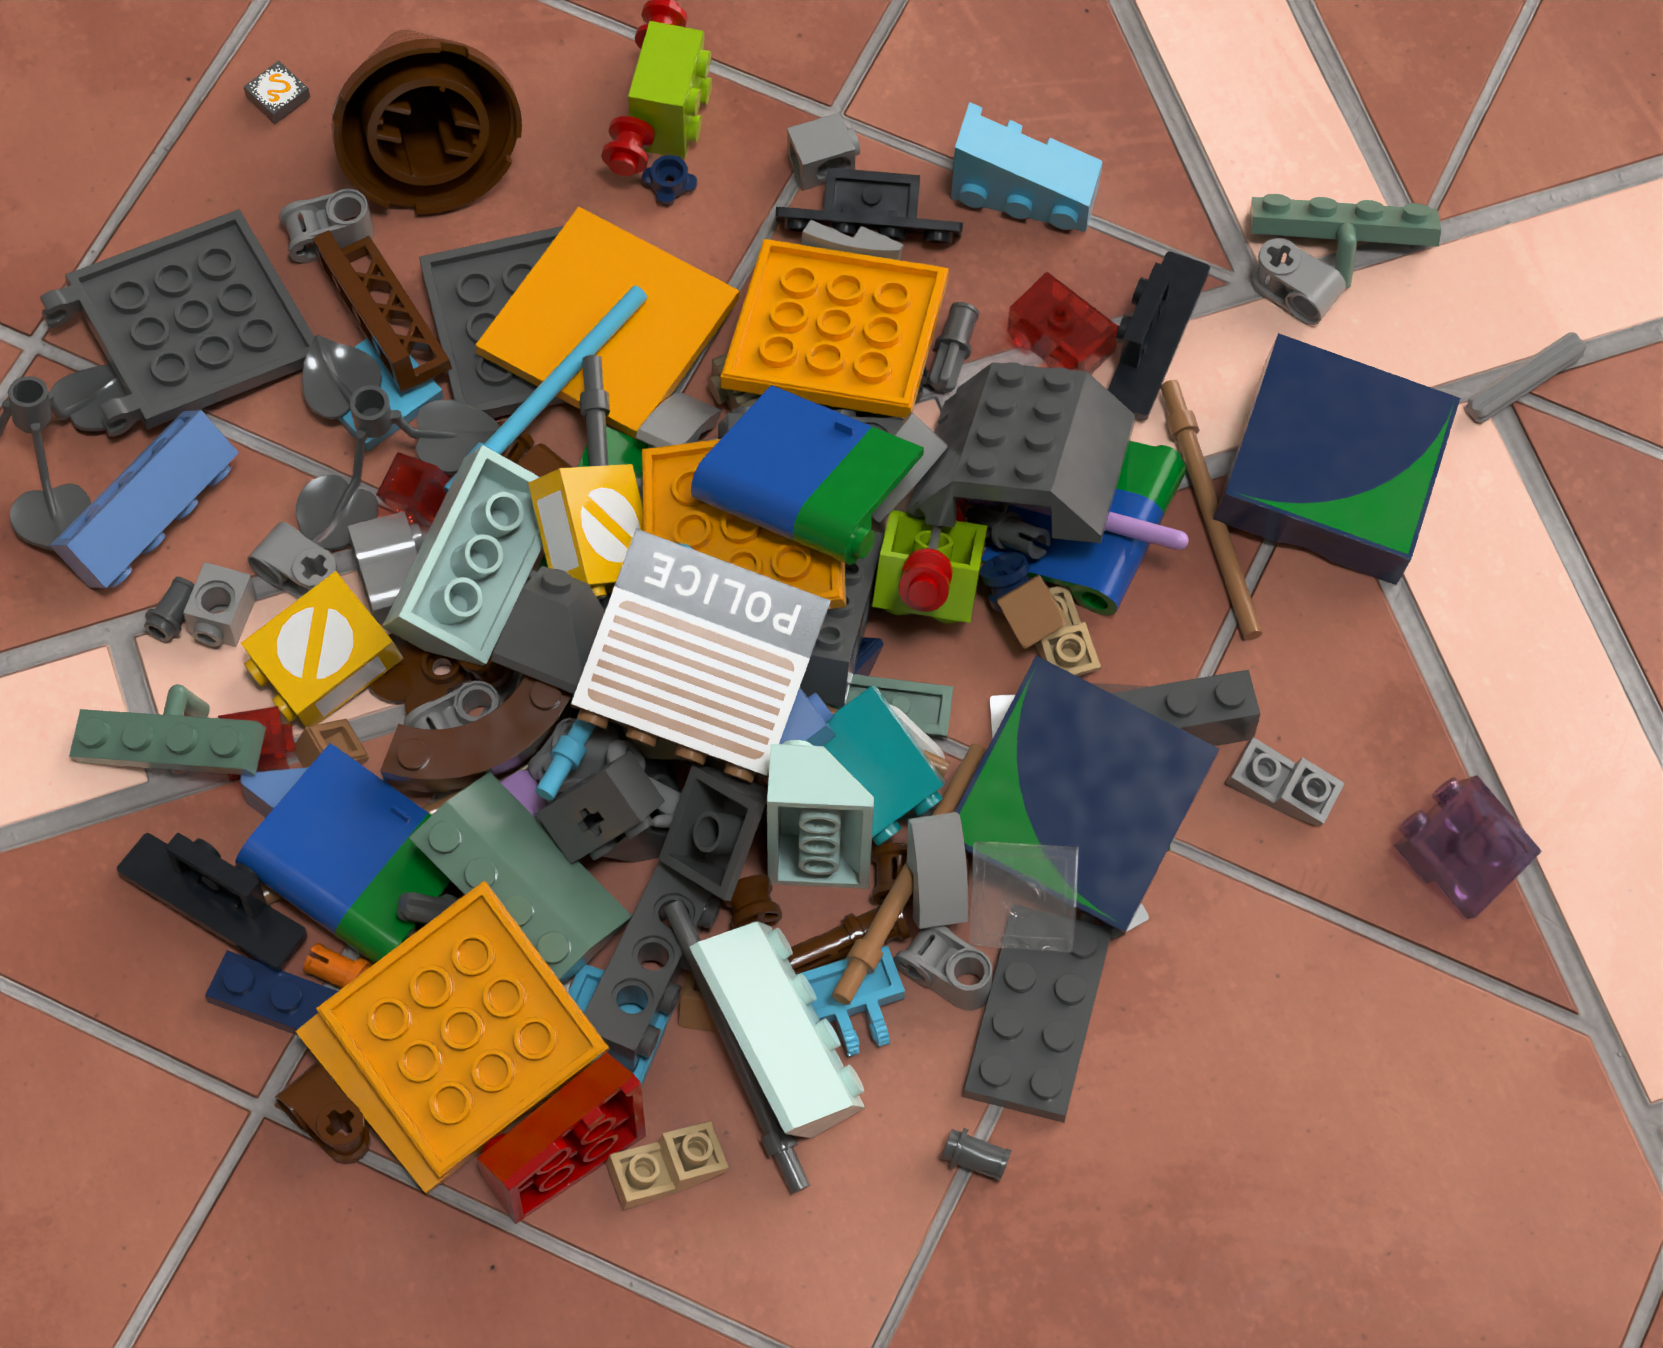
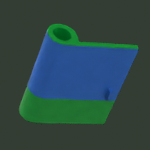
[691,385,924,565]
[982,441,1186,616]
[235,743,452,964]

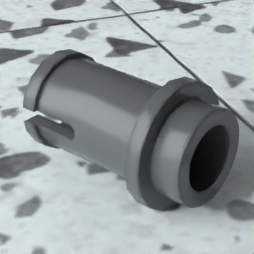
[144,577,195,642]
[941,1128,1012,1182]

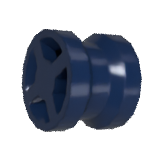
[980,552,1030,612]

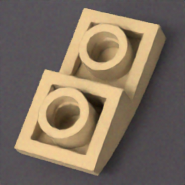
[1035,585,1101,676]
[606,1121,729,1210]

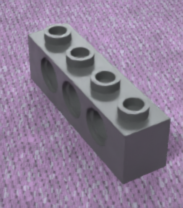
[800,531,885,707]
[584,860,722,1072]

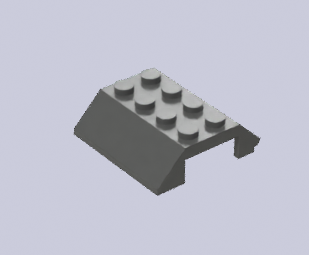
[908,362,1135,543]

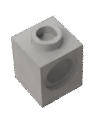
[787,113,861,191]
[183,562,257,647]

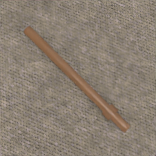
[1161,380,1262,640]
[832,744,987,1005]

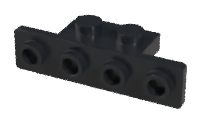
[775,167,963,244]
[1108,251,1210,420]
[117,832,307,971]

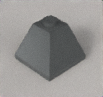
[491,566,605,694]

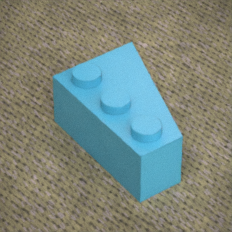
[951,102,1103,232]

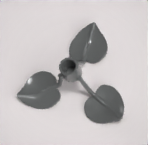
[296,335,500,551]
[0,364,127,551]

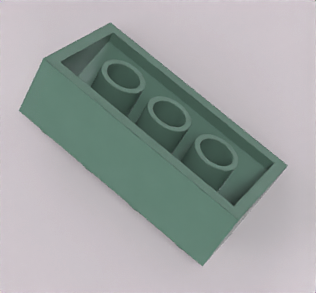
[409,772,632,985]

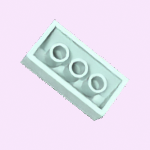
[382,445,543,666]
[767,740,874,889]
[689,921,865,1138]

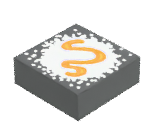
[244,61,310,123]

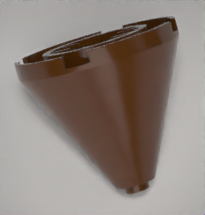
[331,30,522,214]

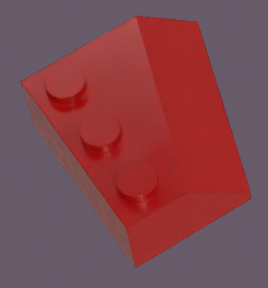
[477,1052,646,1224]

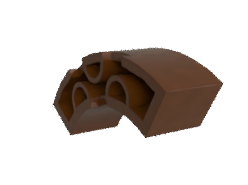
[380,675,574,792]

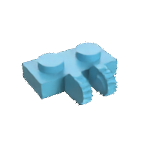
[796,946,905,1057]

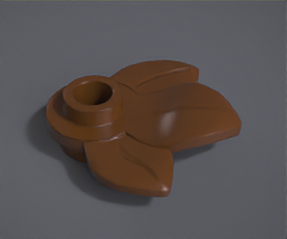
[369,633,467,715]

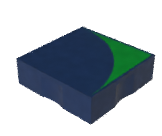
[1213,333,1461,585]
[955,655,1219,934]

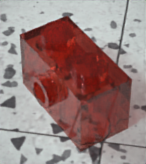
[1007,272,1119,374]

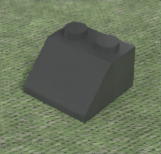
[658,764,768,901]

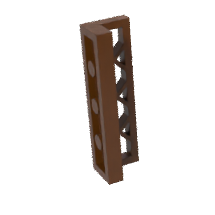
[312,230,452,393]

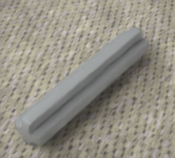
[1466,332,1586,423]

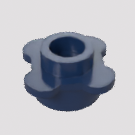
[642,155,697,204]

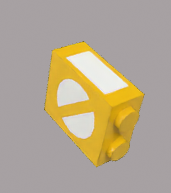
[528,464,644,600]
[240,571,404,727]

